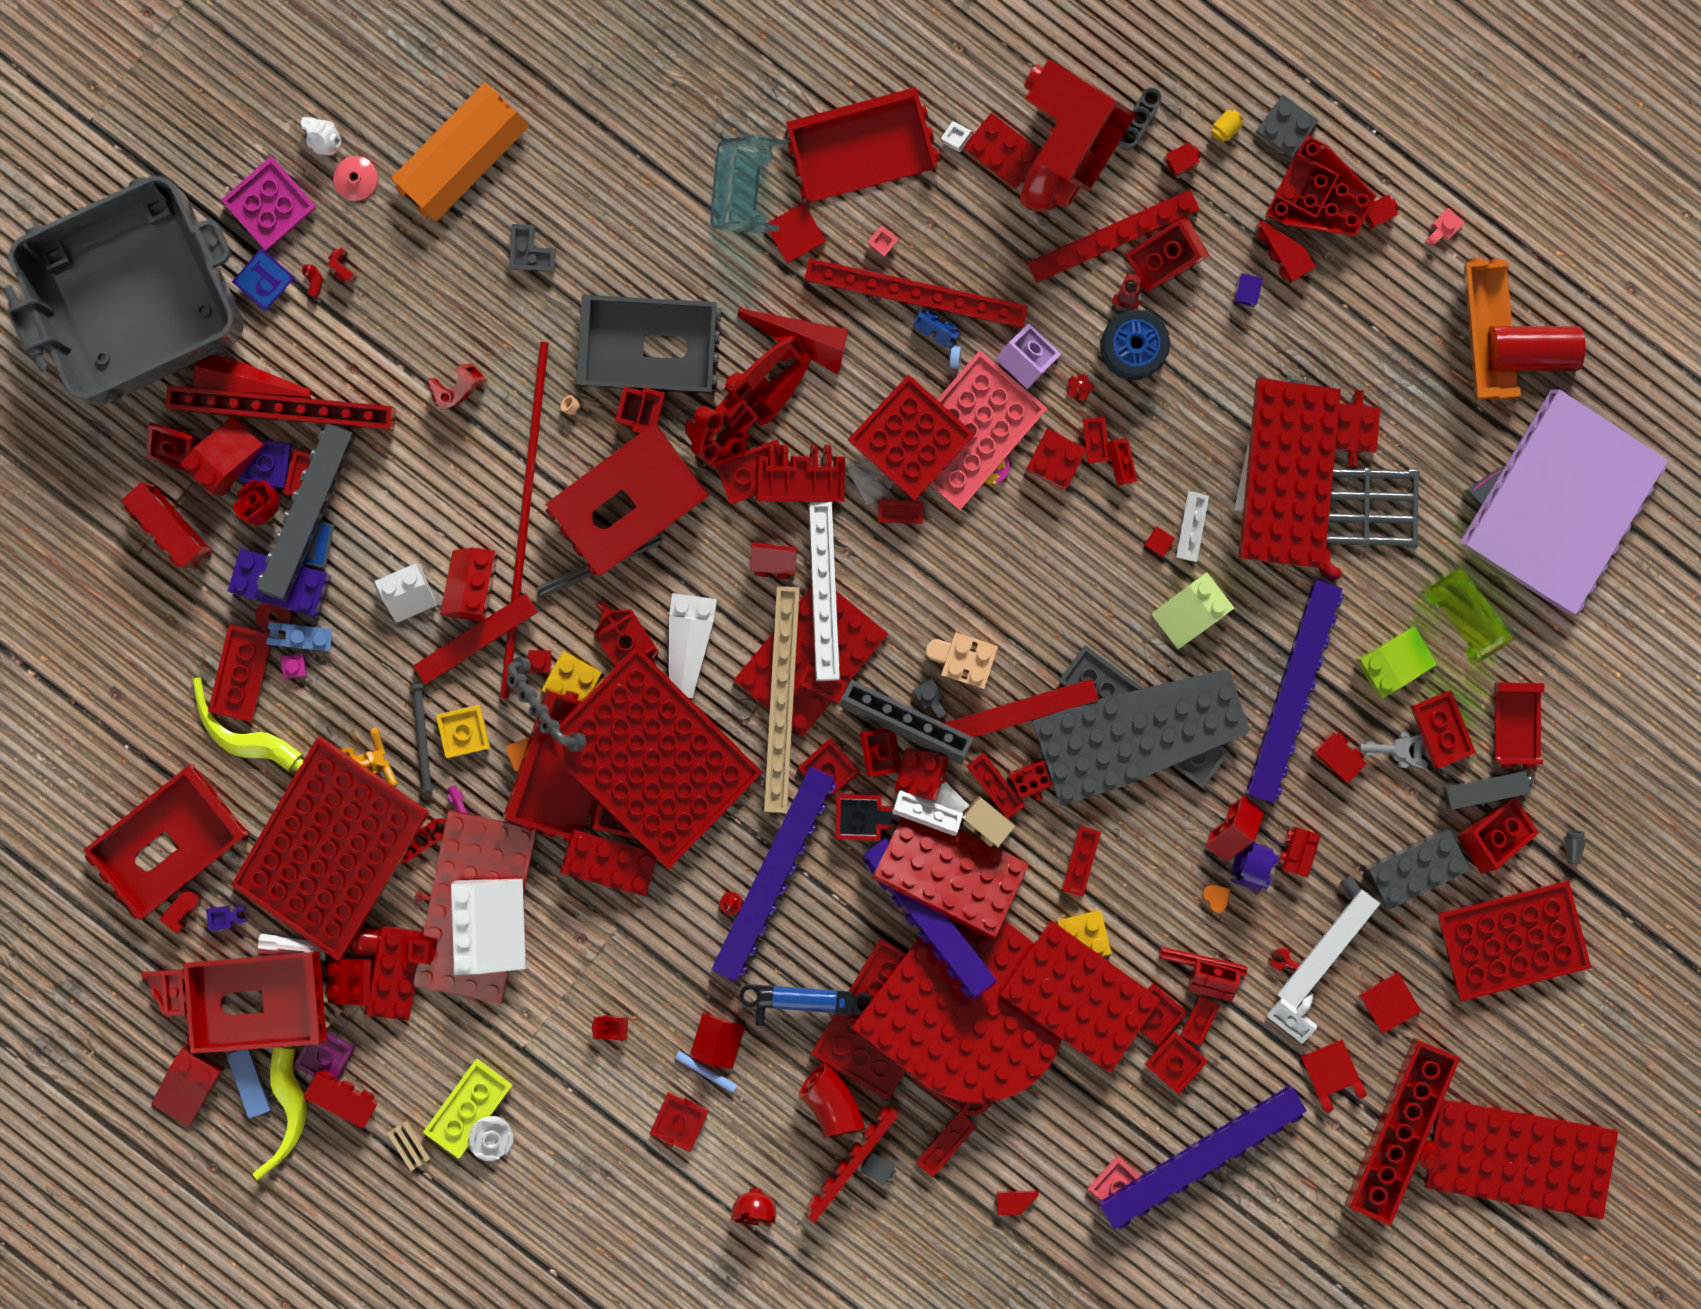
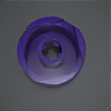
[1231,843,1278,891]

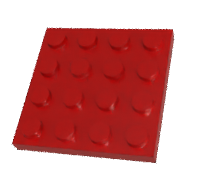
[848,374,975,501]

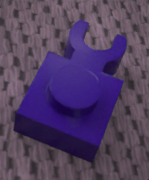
[206,905,248,931]

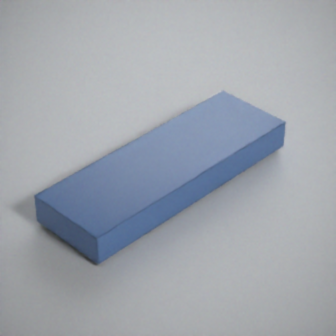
[226,1049,271,1118]

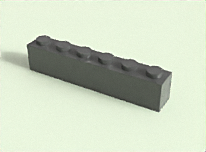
[840,680,974,765]

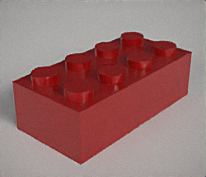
[121,482,213,569]

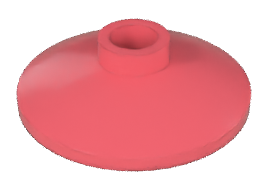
[333,156,378,201]

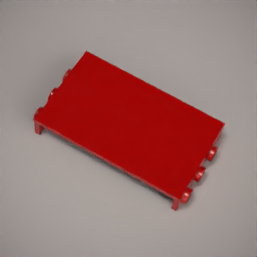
[786,87,940,204]
[503,688,595,843]

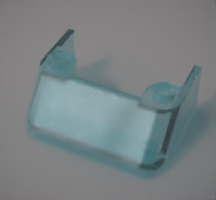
[710,134,787,233]

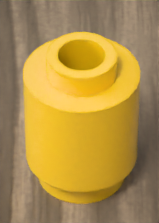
[1210,109,1244,143]

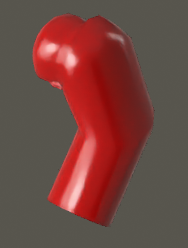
[1319,550,1342,580]

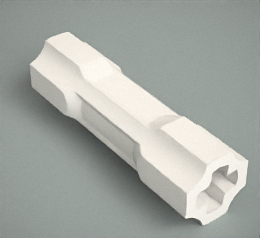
[257,934,328,961]

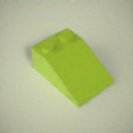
[1356,626,1437,698]

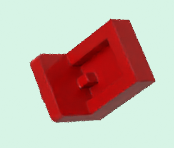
[327,247,357,284]
[592,1015,628,1041]

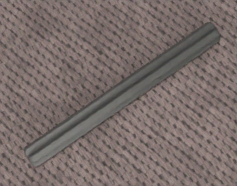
[537,534,662,597]

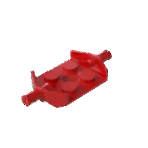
[594,599,659,666]

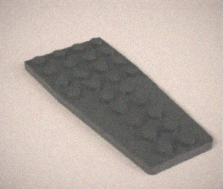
[1032,669,1249,806]

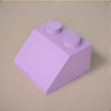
[995,324,1061,389]

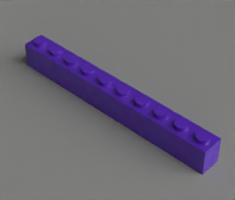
[1245,580,1344,803]
[711,766,836,981]
[1098,1085,1307,1229]

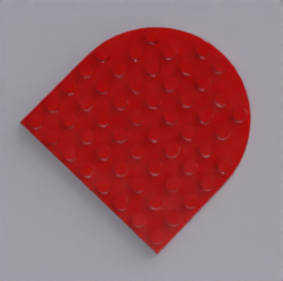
[851,917,1062,1103]

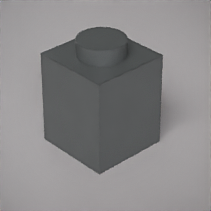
[860,1149,897,1186]

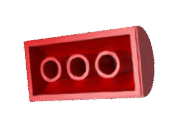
[1489,326,1586,372]

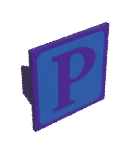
[232,248,295,311]

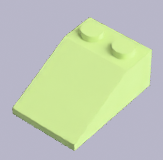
[1151,572,1234,649]

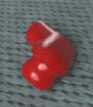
[302,264,323,298]

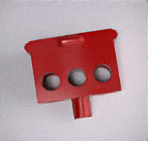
[1007,759,1053,801]

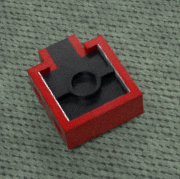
[835,794,893,840]

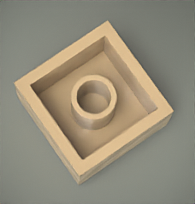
[962,796,1015,847]

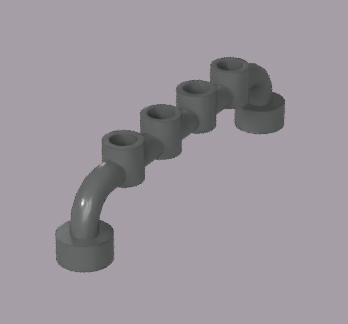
[507,657,586,752]

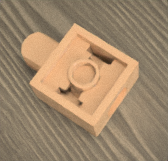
[926,632,998,689]

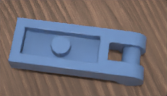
[266,622,332,651]

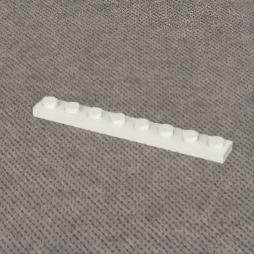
[808,502,839,681]

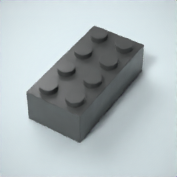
[1365,829,1470,910]

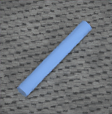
[675,1051,737,1093]

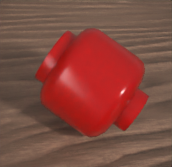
[351,927,379,957]

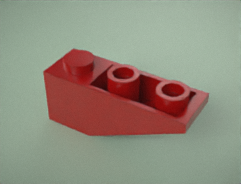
[1255,220,1316,284]

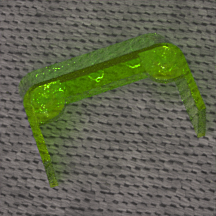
[1419,567,1514,663]

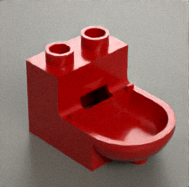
[1020,59,1137,212]

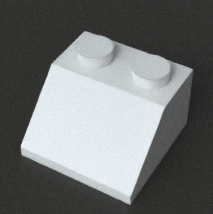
[375,563,438,623]

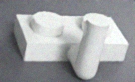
[1267,992,1317,1044]

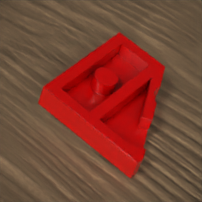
[141,969,187,1016]

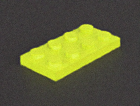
[423,1059,513,1159]

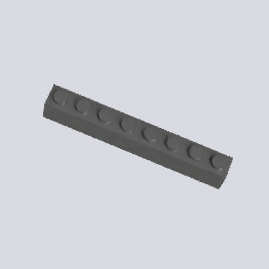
[257,423,355,602]

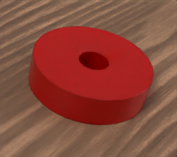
[255,602,293,634]

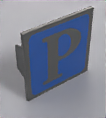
[303,522,335,569]

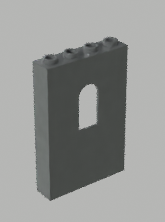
[577,295,721,394]

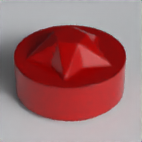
[720,891,743,914]

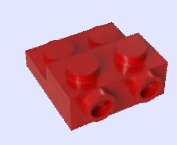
[325,957,371,1006]

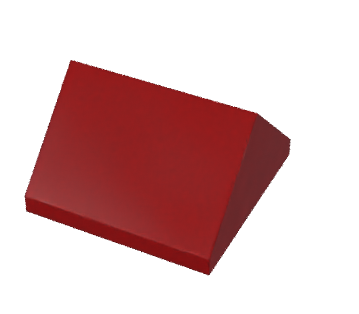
[146,422,200,471]
[860,728,901,777]
[690,1013,745,1069]

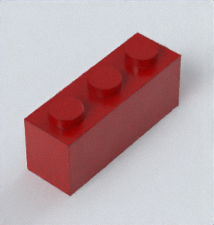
[303,1070,377,1129]

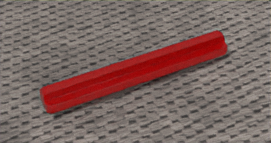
[1159,947,1247,978]

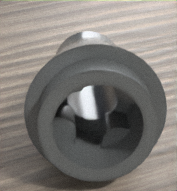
[1564,830,1587,864]

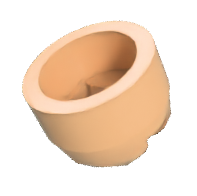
[560,395,580,415]

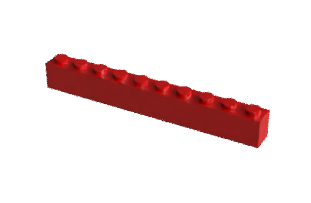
[165,386,396,431]

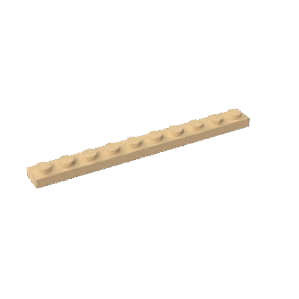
[764,586,800,813]

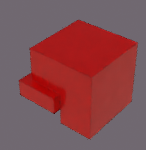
[615,386,665,434]

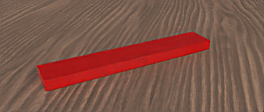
[413,593,539,685]

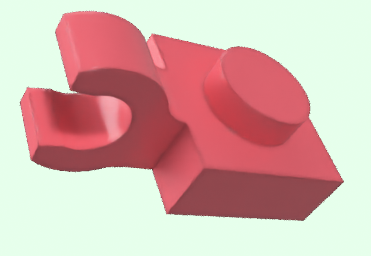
[1425,208,1464,247]

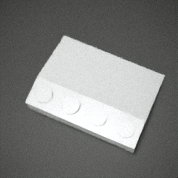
[451,879,526,975]

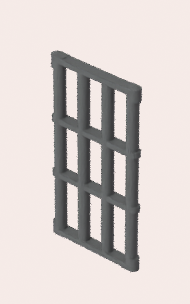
[1326,467,1420,548]

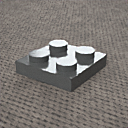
[1256,94,1319,158]

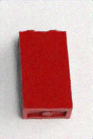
[1494,683,1544,769]

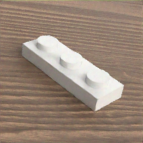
[1176,491,1209,562]
[892,791,963,836]

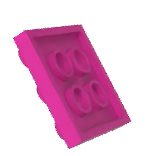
[221,156,317,252]

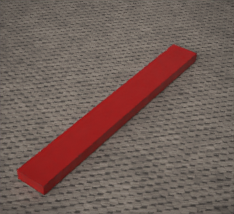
[925,679,1099,751]

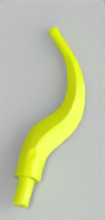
[192,677,303,772]
[252,1046,307,1181]

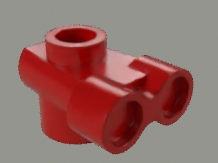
[1112,273,1143,310]

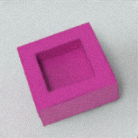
[280,653,307,679]

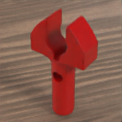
[1269,948,1300,971]

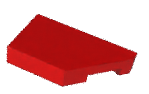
[997,1191,1039,1215]

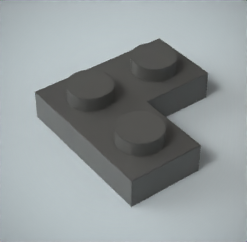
[509,224,556,272]

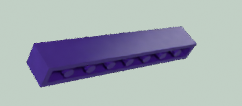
[863,838,997,1000]

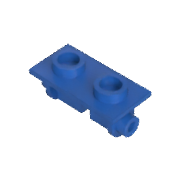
[913,310,960,348]

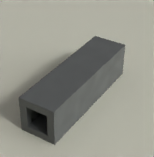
[1442,771,1532,810]

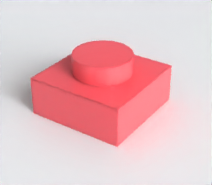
[867,225,899,258]

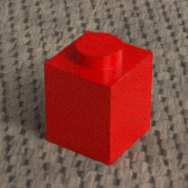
[1164,142,1201,178]
[1365,195,1399,230]

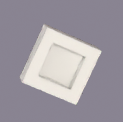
[940,121,972,152]

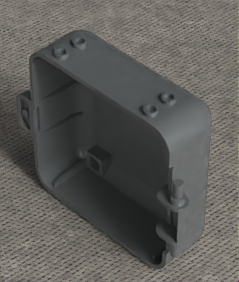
[3,176,244,405]

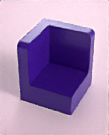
[1232,273,1263,307]

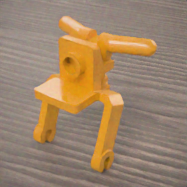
[341,728,397,787]

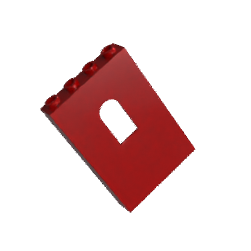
[545,423,709,577]
[83,765,249,920]
[182,951,327,1054]

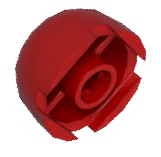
[233,480,280,525]
[731,1189,777,1226]

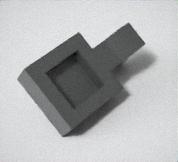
[913,679,947,719]

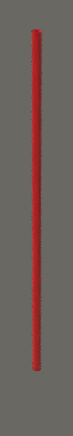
[500,342,549,699]

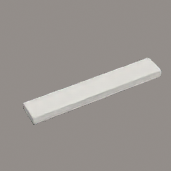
[1277,889,1380,1008]

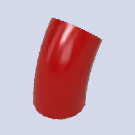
[799,1063,865,1138]

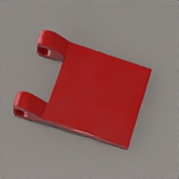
[1301,1039,1367,1113]

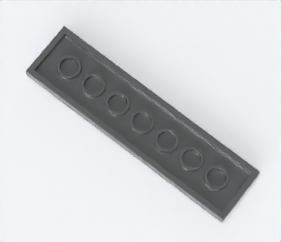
[1058,645,1230,788]

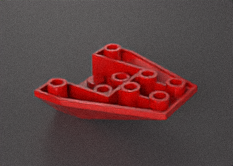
[1265,135,1377,237]

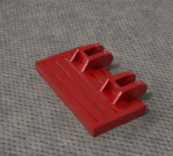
[755,444,845,502]

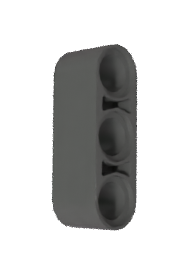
[1118,87,1162,151]

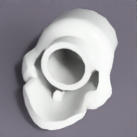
[301,117,341,155]

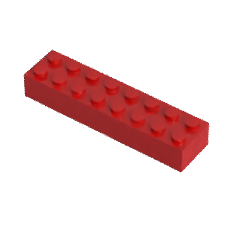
[1345,1037,1460,1226]

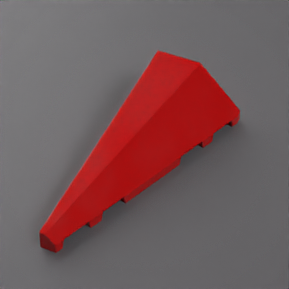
[737,308,848,375]
[193,354,311,398]

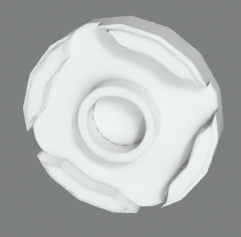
[468,1116,514,1161]

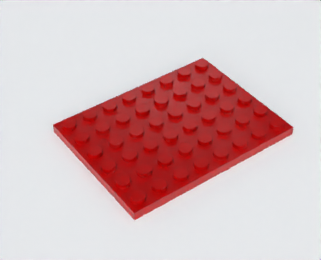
[540,646,763,869]
[231,736,430,961]

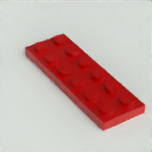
[807,1104,898,1223]

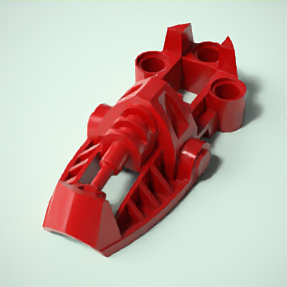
[685,335,811,467]

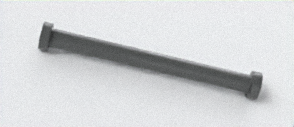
[410,683,434,792]

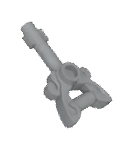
[1358,732,1428,769]

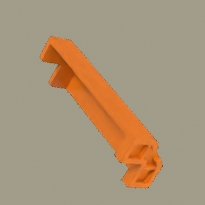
[391,82,530,222]
[1464,258,1521,400]

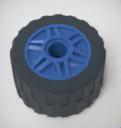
[1100,309,1171,380]

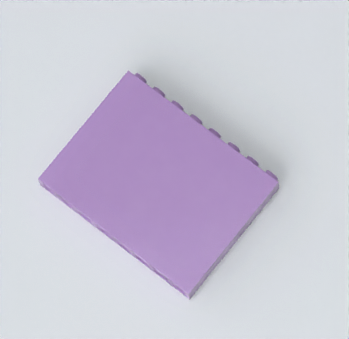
[1459,389,1668,615]

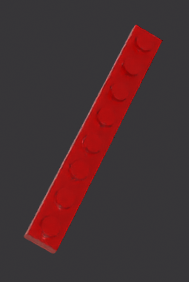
[1027,189,1200,284]

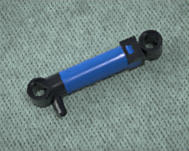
[739,984,873,1026]

